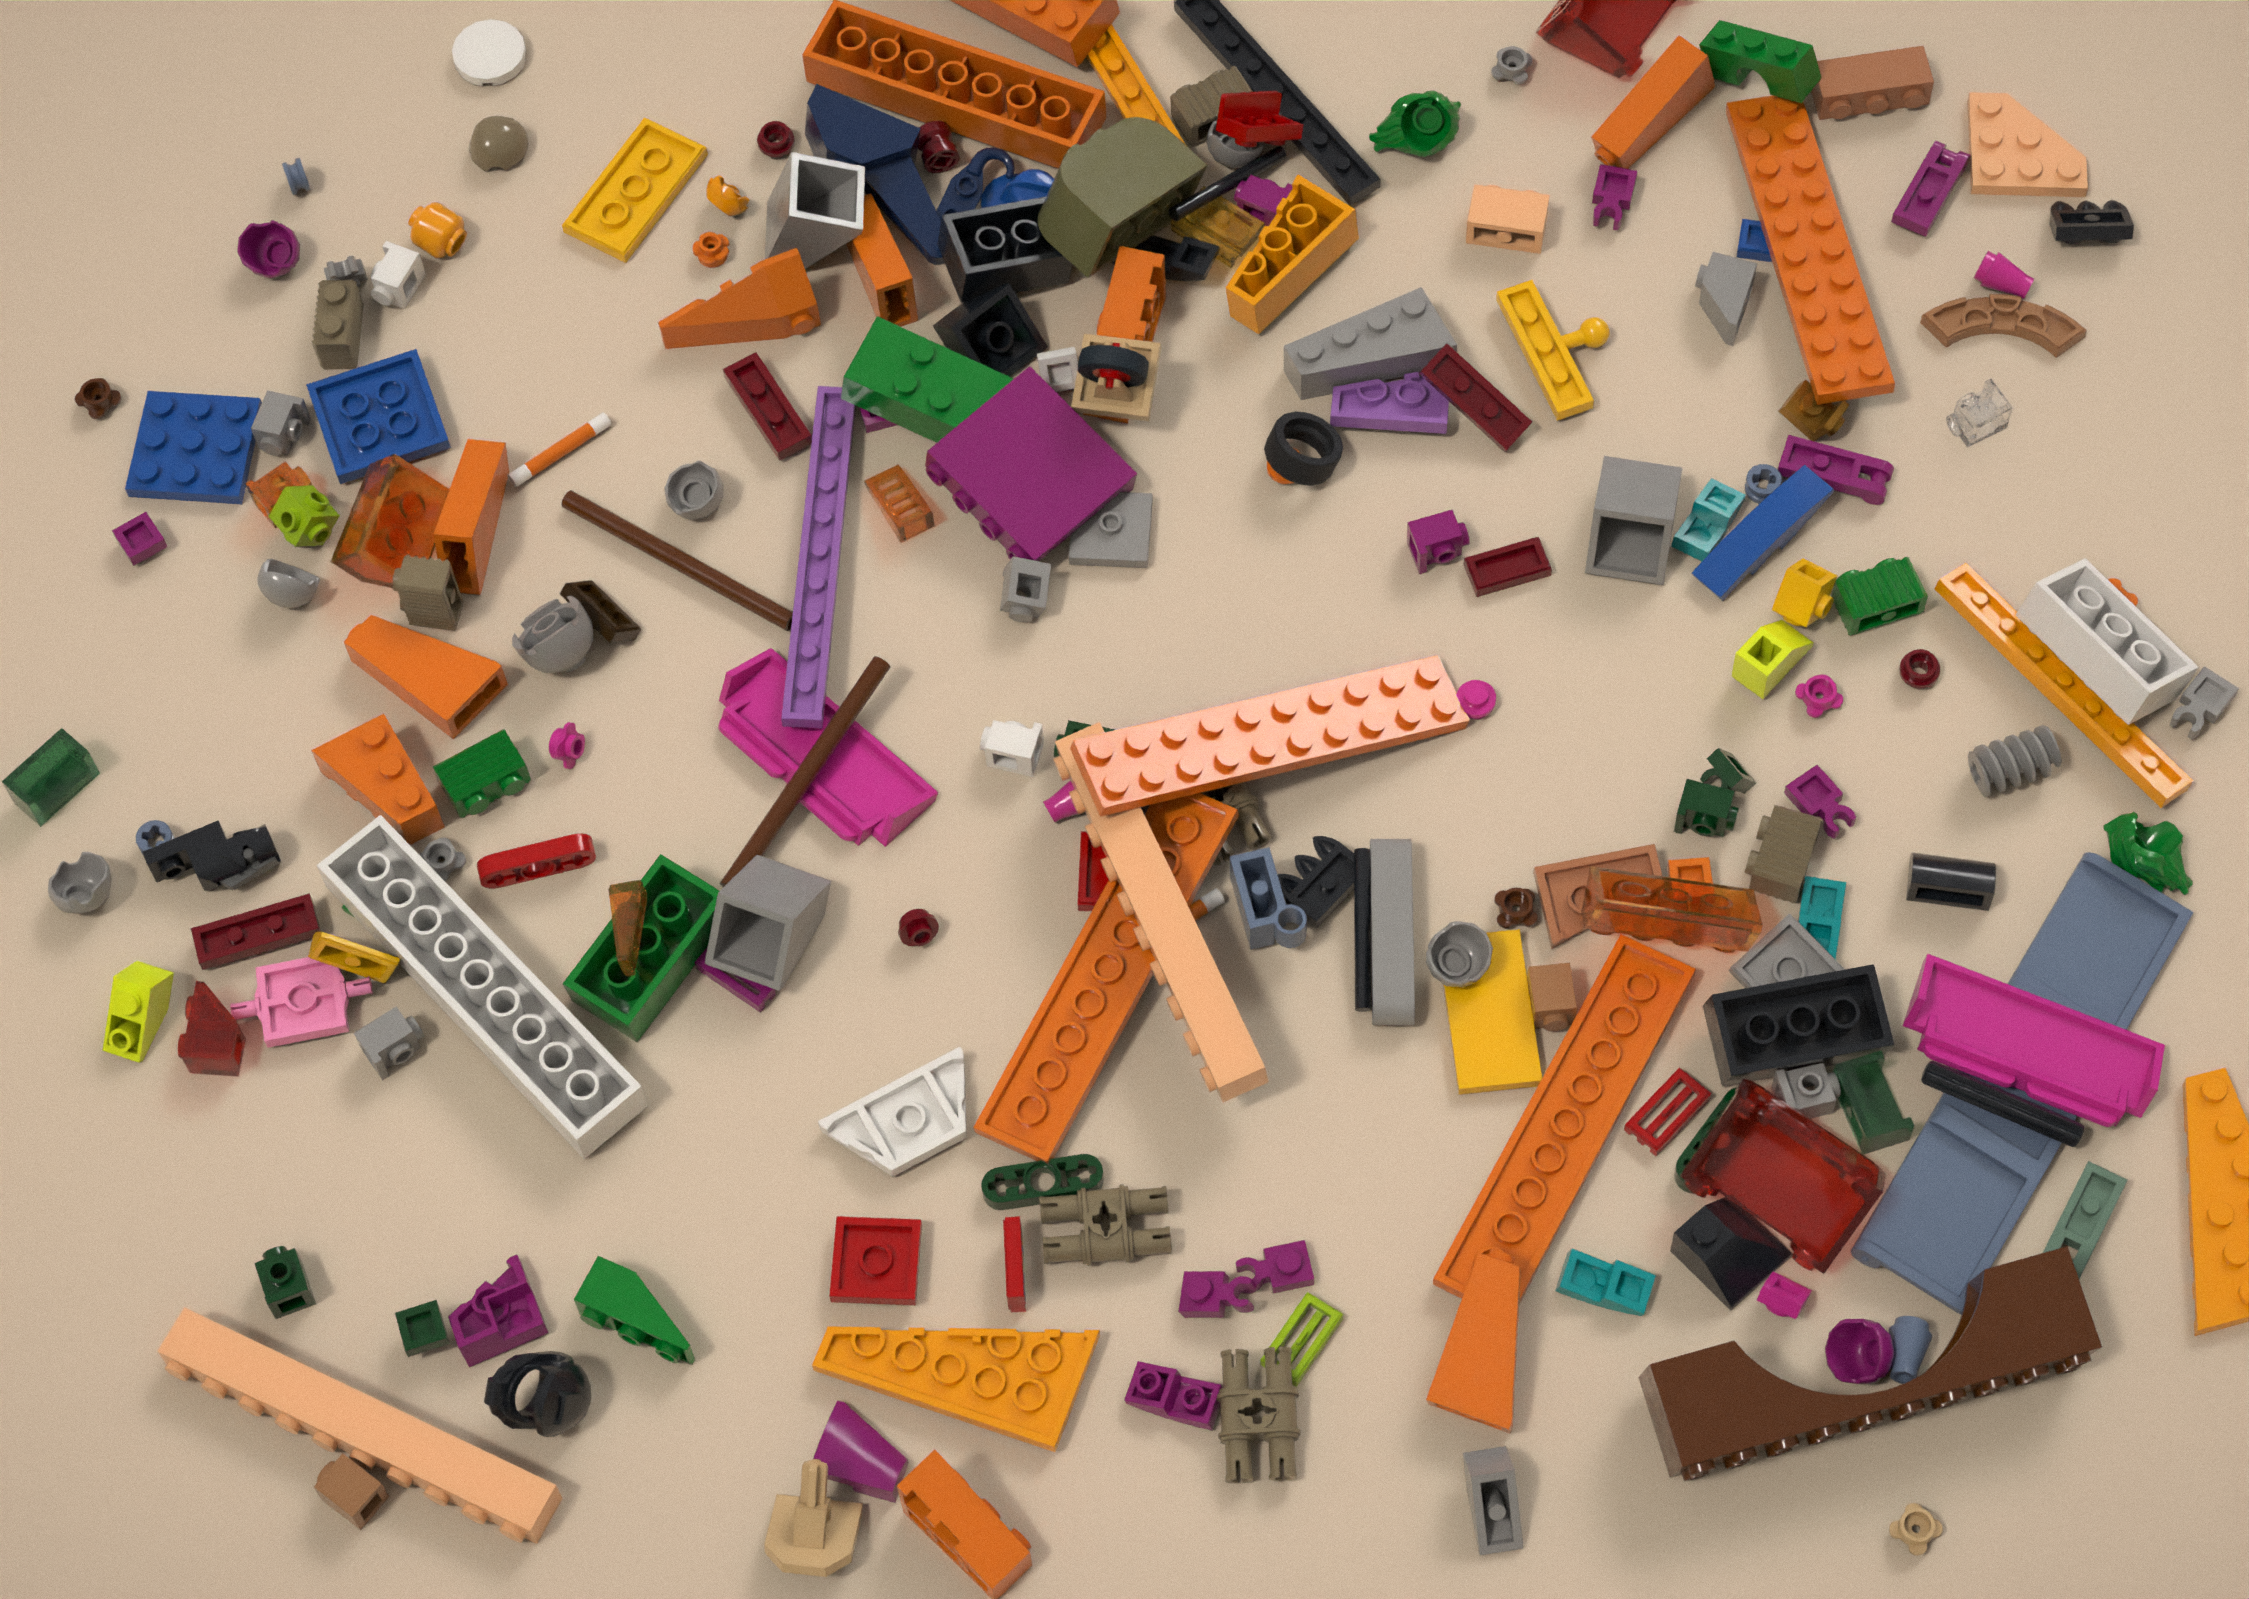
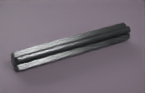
[1921,1061,2084,1147]

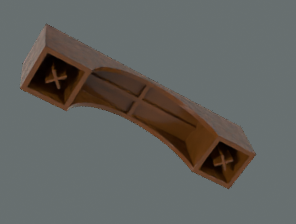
[1638,1246,2102,1482]

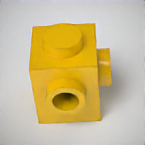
[1772,558,1838,627]

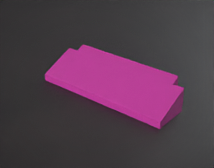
[718,648,938,847]
[1902,953,2165,1127]

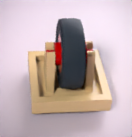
[1071,334,1162,422]

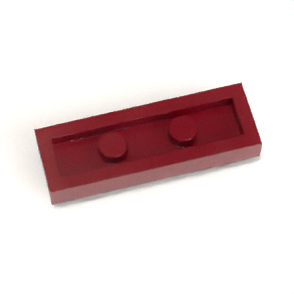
[1419,343,1532,452]
[723,352,812,461]
[190,893,321,970]

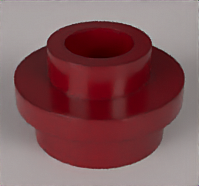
[757,121,795,157]
[1899,649,1940,689]
[898,909,939,946]

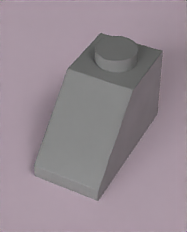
[1695,252,1757,346]
[1463,1446,1523,1555]

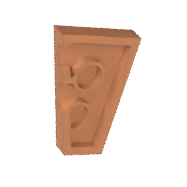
[1533,844,1664,949]

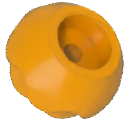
[706,175,749,216]

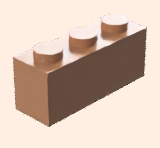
[1811,45,1934,120]

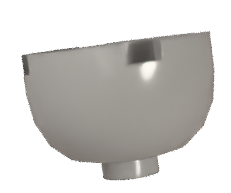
[512,596,594,673]

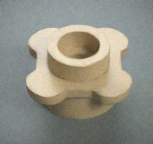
[1889,1503,1943,1556]

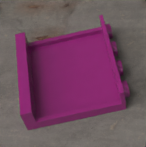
[925,366,1137,561]

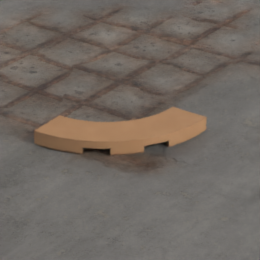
[1920,294,2087,358]

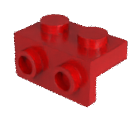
[1216,91,1303,147]

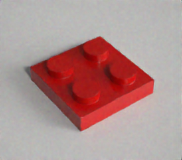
[829,1216,922,1306]

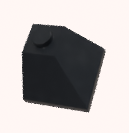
[932,283,1048,377]
[1670,1194,1792,1311]

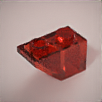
[178,981,246,1077]

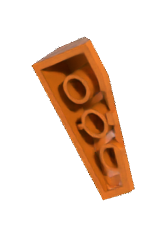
[658,248,821,349]

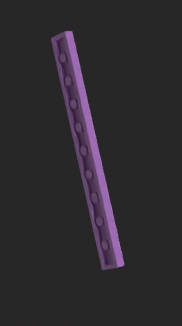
[781,386,856,728]

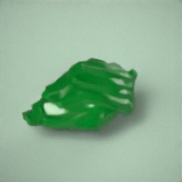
[1369,90,1461,157]
[2103,812,2193,895]

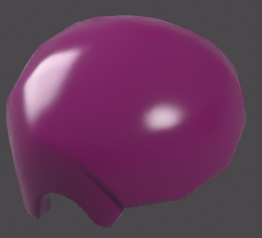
[237,220,300,278]
[1825,1319,1894,1384]

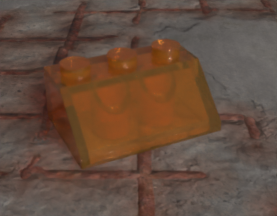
[330,454,449,588]

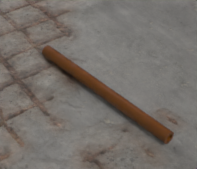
[561,490,793,631]
[720,656,891,887]

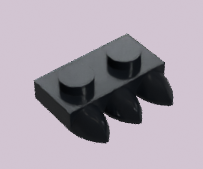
[2049,200,2134,244]
[1277,836,1354,929]

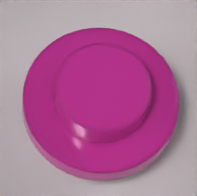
[1456,680,1496,719]

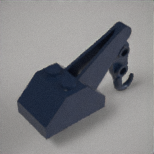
[805,84,1015,265]

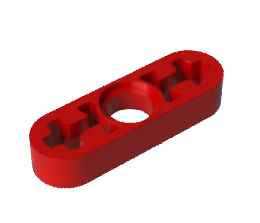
[477,833,596,889]

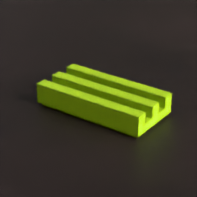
[1260,1292,1343,1387]

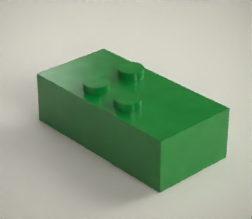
[841,316,1013,443]
[563,854,719,1043]

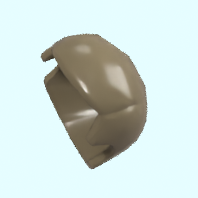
[469,116,528,172]

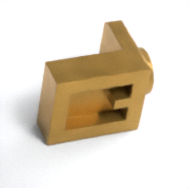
[1778,380,1849,441]

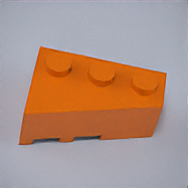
[311,714,445,845]
[897,1449,1032,1599]

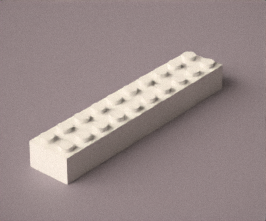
[317,815,648,1159]

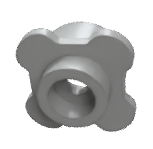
[1491,46,1533,84]
[419,838,466,881]

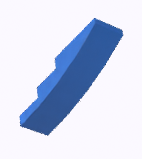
[1692,465,1835,601]

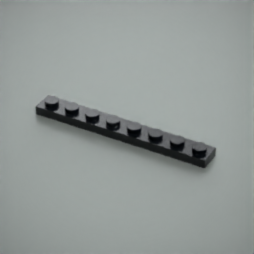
[1174,0,1381,206]

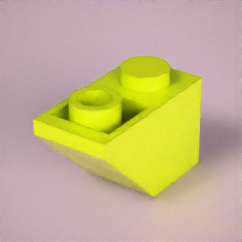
[1731,620,1814,699]
[102,961,174,1063]

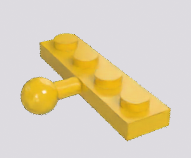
[1496,280,1610,421]

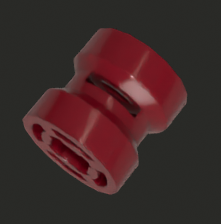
[918,121,960,174]

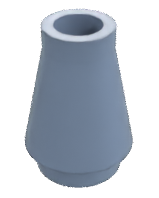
[1889,1316,1932,1384]

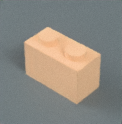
[1466,184,1550,254]

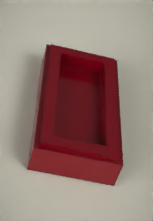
[1463,537,1552,597]

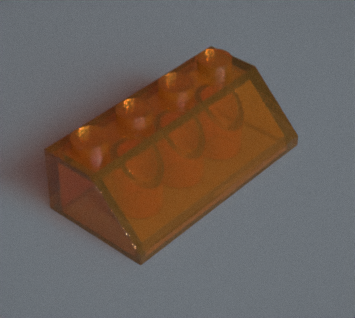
[1581,866,1763,953]

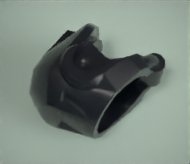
[484,1351,591,1437]

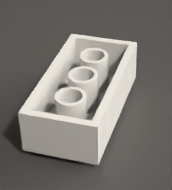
[2016,558,2199,725]

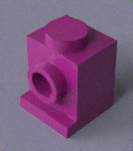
[1234,175,1292,229]
[1407,509,1470,574]

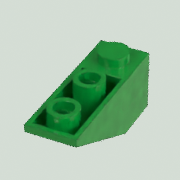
[574,1256,695,1365]

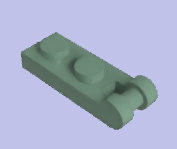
[2043,1161,2128,1279]

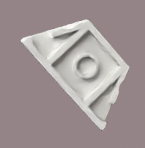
[818,1047,967,1177]

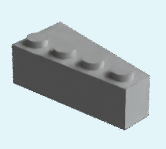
[1284,287,1457,400]

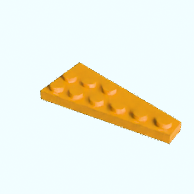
[2182,1068,2249,1336]
[812,1326,1100,1452]

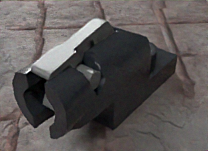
[142,820,282,891]

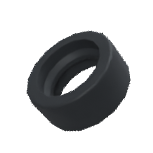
[1264,411,1343,486]

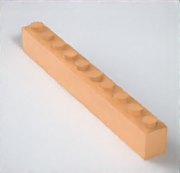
[1053,722,1269,1103]
[157,1307,563,1544]

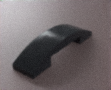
[1112,235,1220,281]

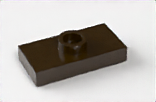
[560,580,641,643]

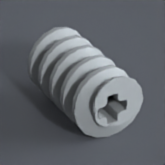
[1968,725,2062,797]

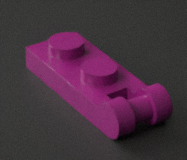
[1891,140,1971,237]
[1778,435,1894,505]

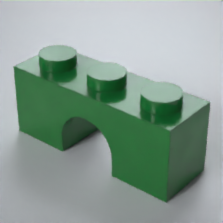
[1699,20,1822,103]

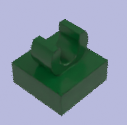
[1700,748,1756,794]
[395,1300,450,1357]

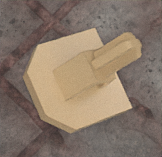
[764,1459,863,1577]

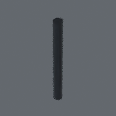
[1168,146,1287,222]
[1354,848,1371,1012]

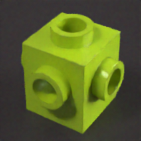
[268,485,340,547]

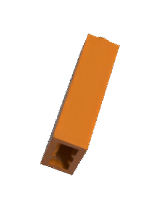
[1591,35,1715,169]
[846,193,918,327]
[433,439,509,595]
[344,615,508,739]
[1426,1250,1521,1434]

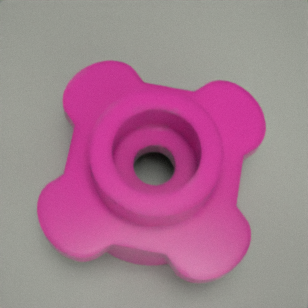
[1795,674,1843,718]
[549,722,585,769]

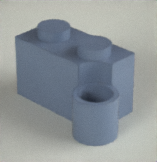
[1229,847,1307,950]

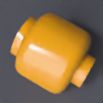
[408,202,467,258]

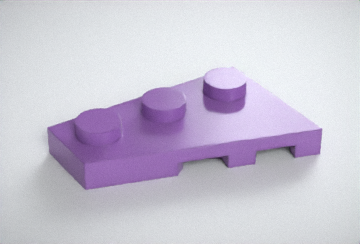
[1330,372,1449,434]

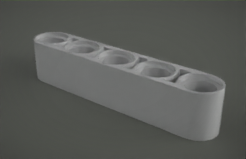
[1370,839,1415,1025]

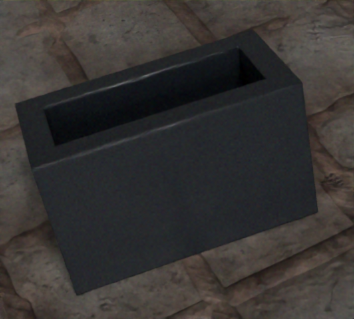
[1906,852,1996,911]

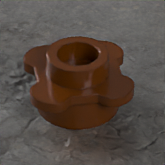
[75,378,121,419]
[1494,888,1538,929]

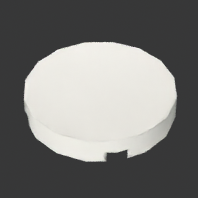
[452,19,526,86]

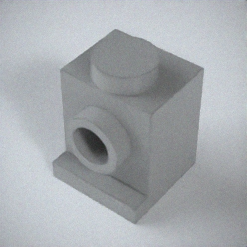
[251,390,311,456]
[1000,556,1051,622]
[354,1006,424,1081]
[1771,1063,1841,1125]

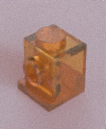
[245,462,312,529]

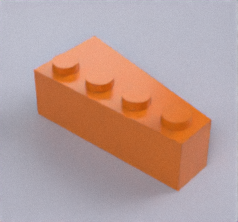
[1083,246,1166,424]

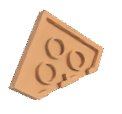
[1967,92,2088,197]

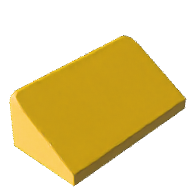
[308,931,400,984]

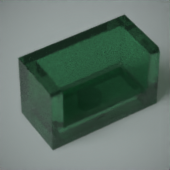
[1,728,100,827]
[1833,1051,1914,1155]

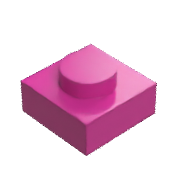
[1757,1272,1812,1319]

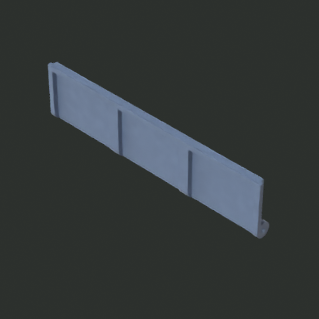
[1850,852,2194,1315]

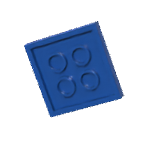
[306,349,451,484]
[125,391,262,505]

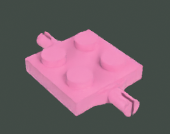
[230,957,373,1048]

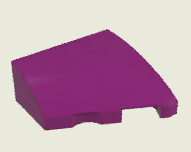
[448,1254,549,1367]
[813,1400,909,1503]

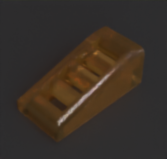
[864,464,935,543]
[608,880,647,976]

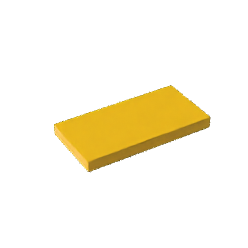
[562,117,708,263]
[1443,929,1542,1095]

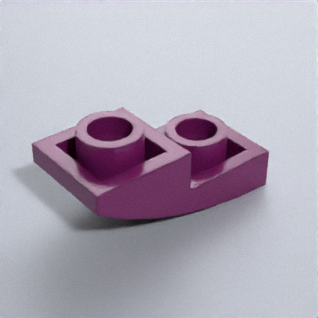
[1124,1361,1223,1431]

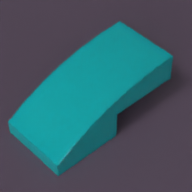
[1671,478,1746,561]
[1798,876,1847,960]
[1555,1248,1656,1316]

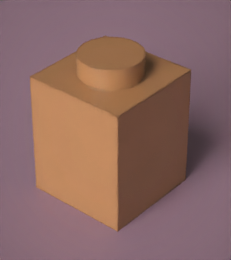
[1527,963,1577,1031]
[314,1453,389,1530]

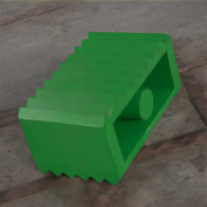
[1831,557,1928,636]
[433,729,531,818]

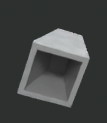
[765,152,865,269]
[1585,456,1682,585]
[705,855,831,991]

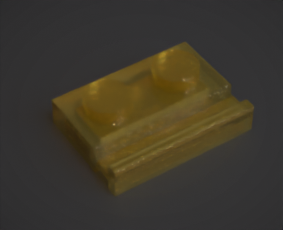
[1171,186,1264,268]

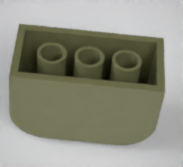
[1038,117,1208,278]

